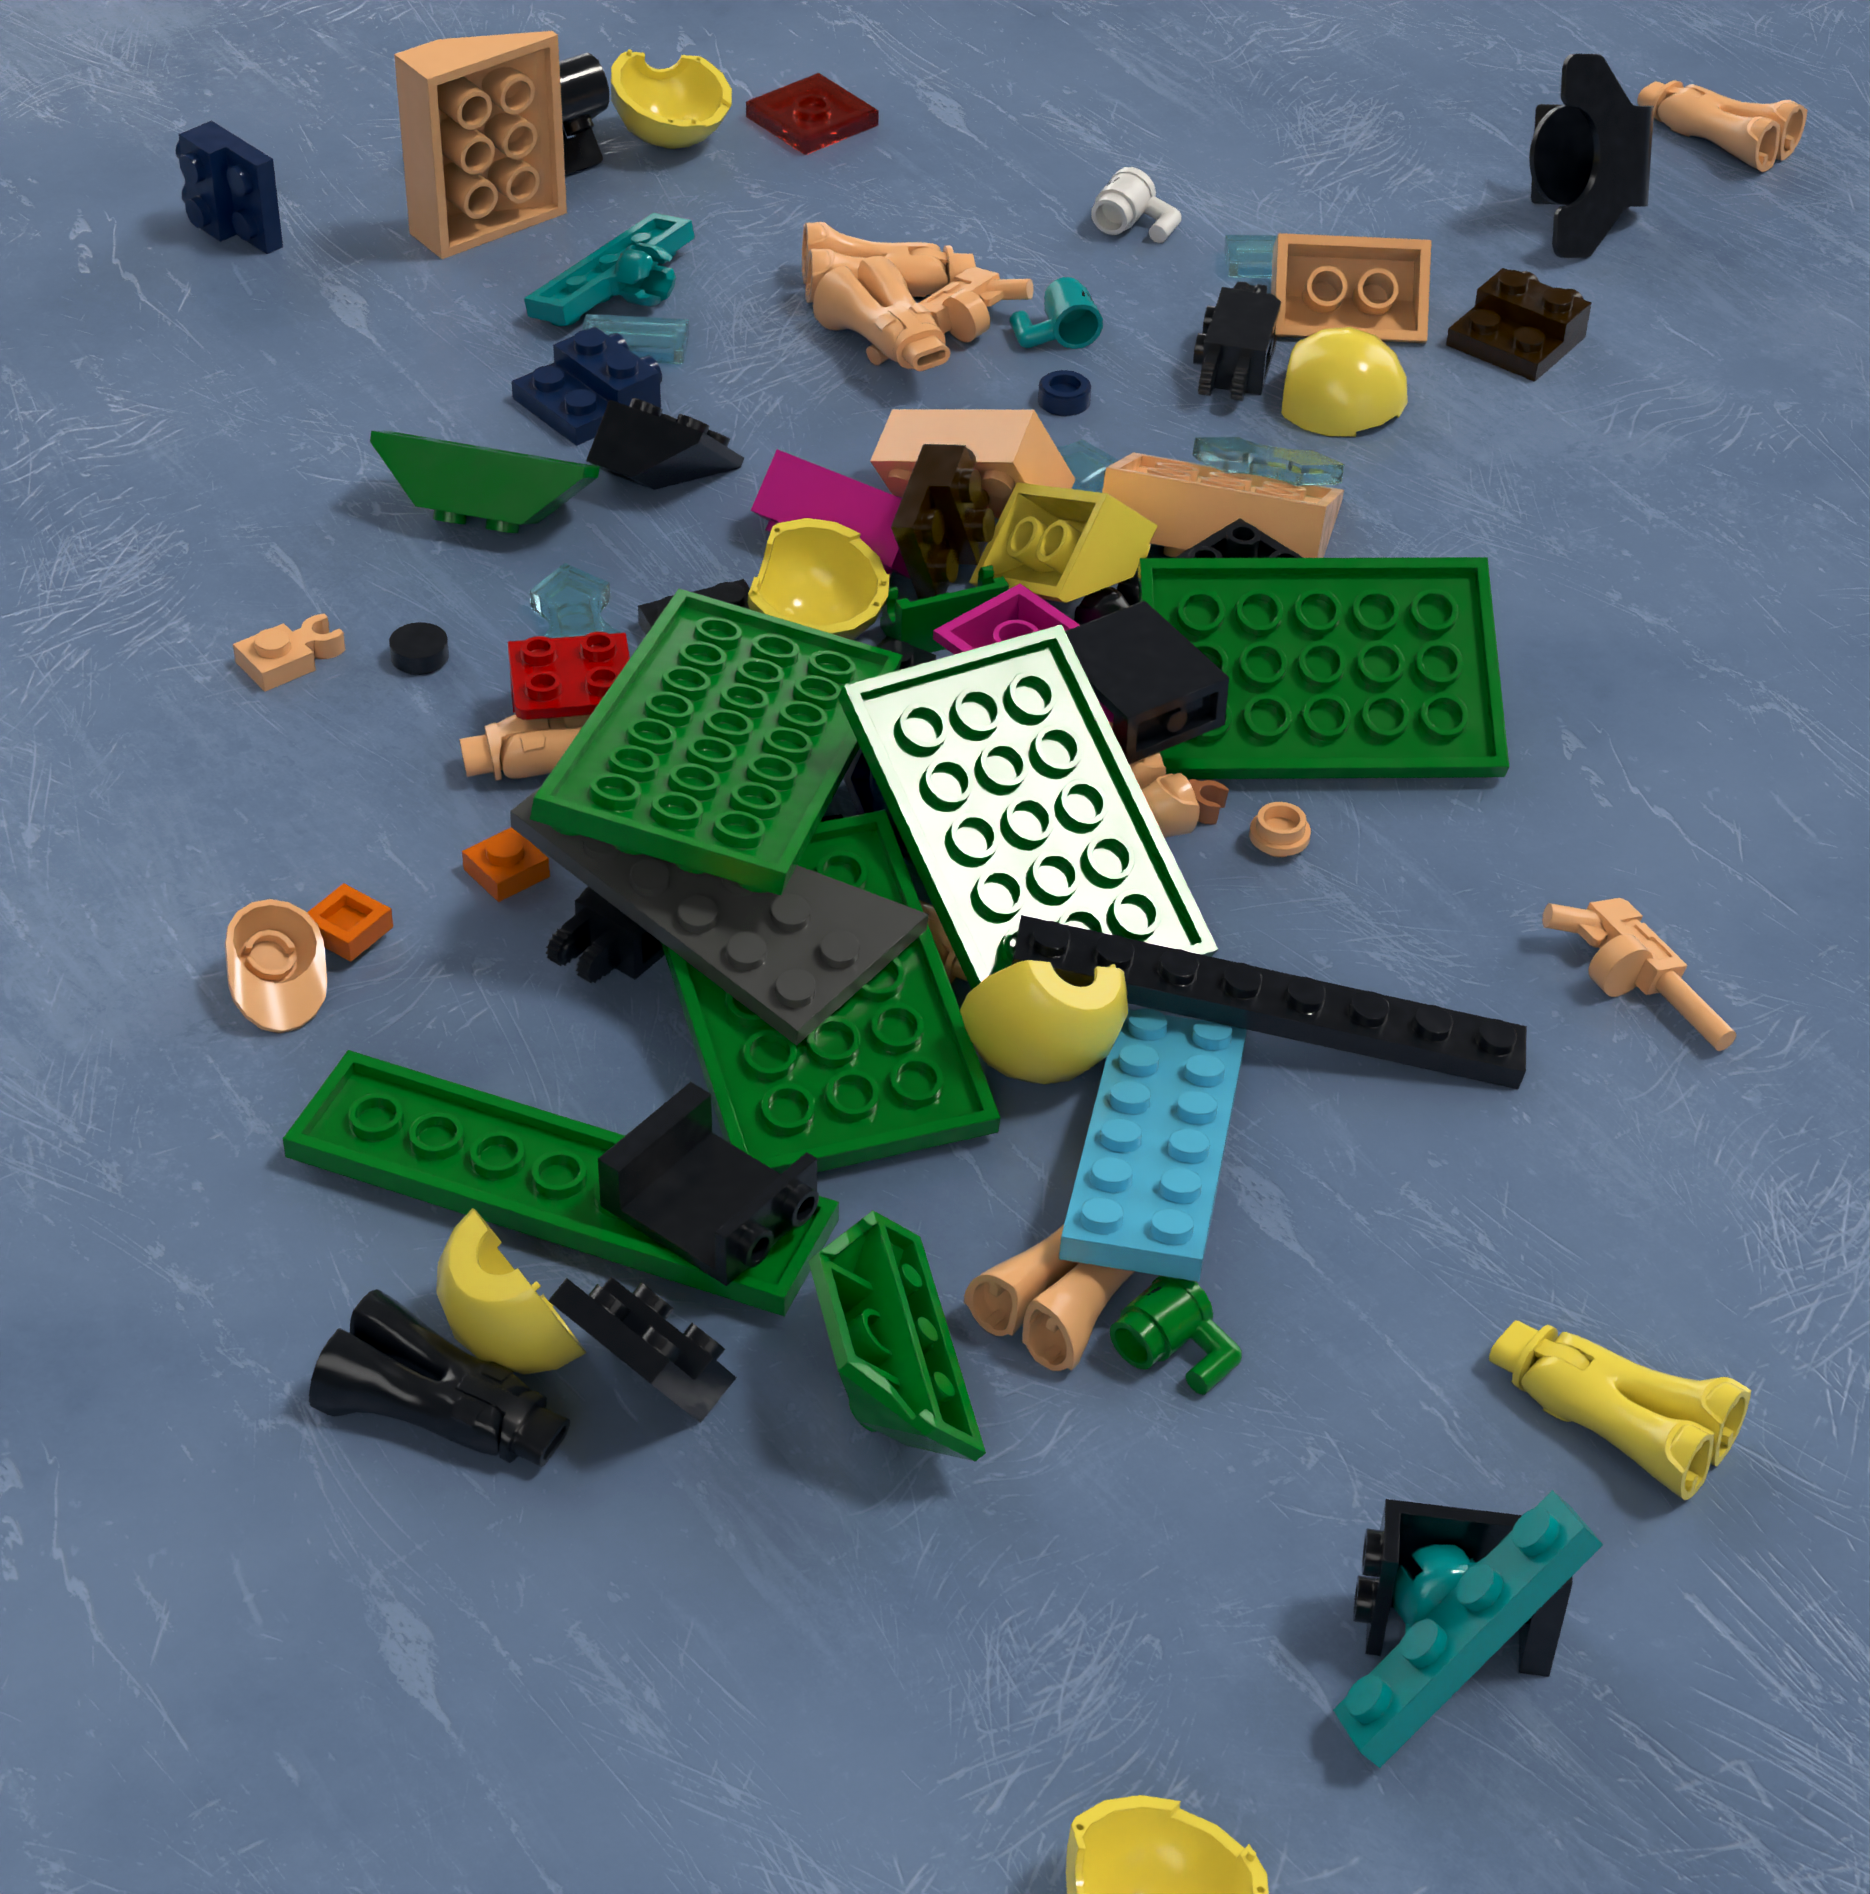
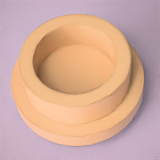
[1249,802,1311,857]

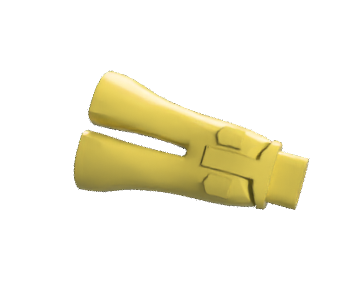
[1489,1320,1751,1500]

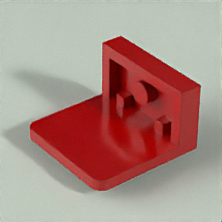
[507,632,630,720]

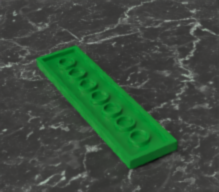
[283,1050,839,1317]

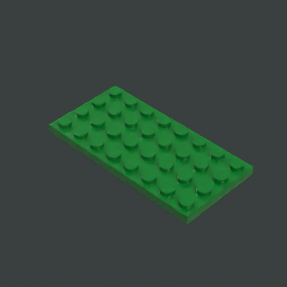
[530,588,903,896]

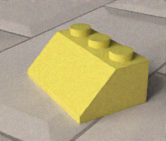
[969,482,1158,603]

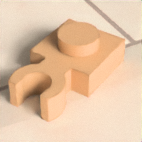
[233,614,345,692]

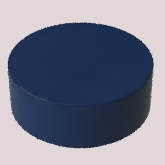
[1038,370,1091,416]

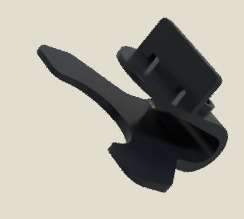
[559,53,610,175]
[1529,54,1654,258]

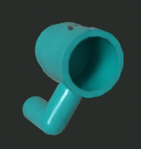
[1009,277,1103,349]

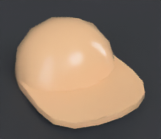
[225,899,327,1034]

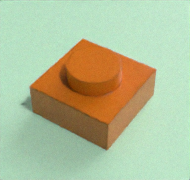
[462,827,550,902]
[307,883,393,962]

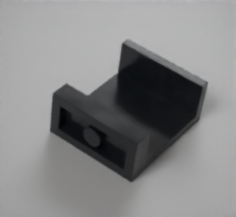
[1065,600,1229,764]
[598,1082,819,1286]
[1353,1499,1573,1677]

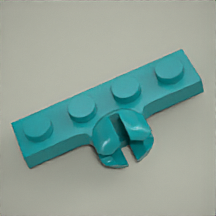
[524,212,695,326]
[1333,1490,1603,1768]

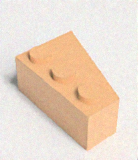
[870,409,1075,519]

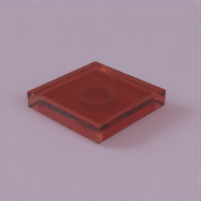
[746,73,879,155]

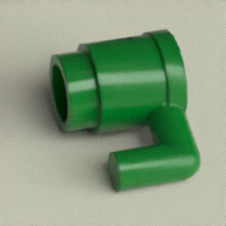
[1110,1275,1242,1395]

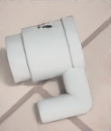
[1091,167,1182,243]

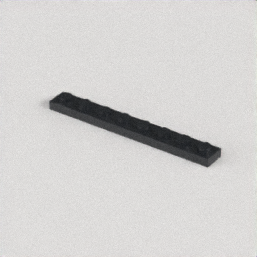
[1011,915,1527,1089]

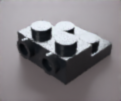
[548,1277,737,1423]

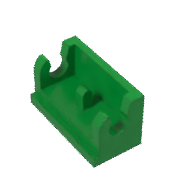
[880,565,1009,653]

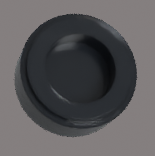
[389,622,449,675]

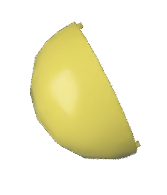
[611,49,732,149]
[1281,327,1408,437]
[747,518,890,640]
[959,960,1128,1084]
[436,1208,586,1375]
[1066,1795,1269,1894]

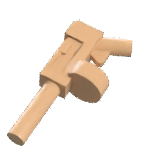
[866,267,1034,365]
[1542,898,1736,1051]

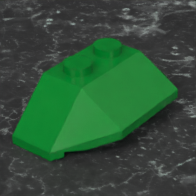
[370,431,600,533]
[808,1210,986,1462]

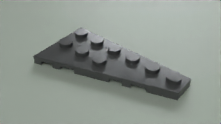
[510,788,929,1046]

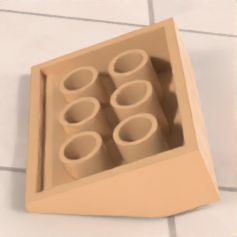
[394,31,567,259]
[1102,452,1344,558]

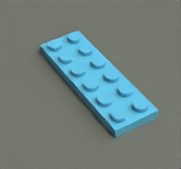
[1059,1008,1247,1282]

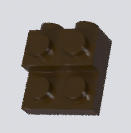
[1446,268,1592,382]
[891,444,995,600]

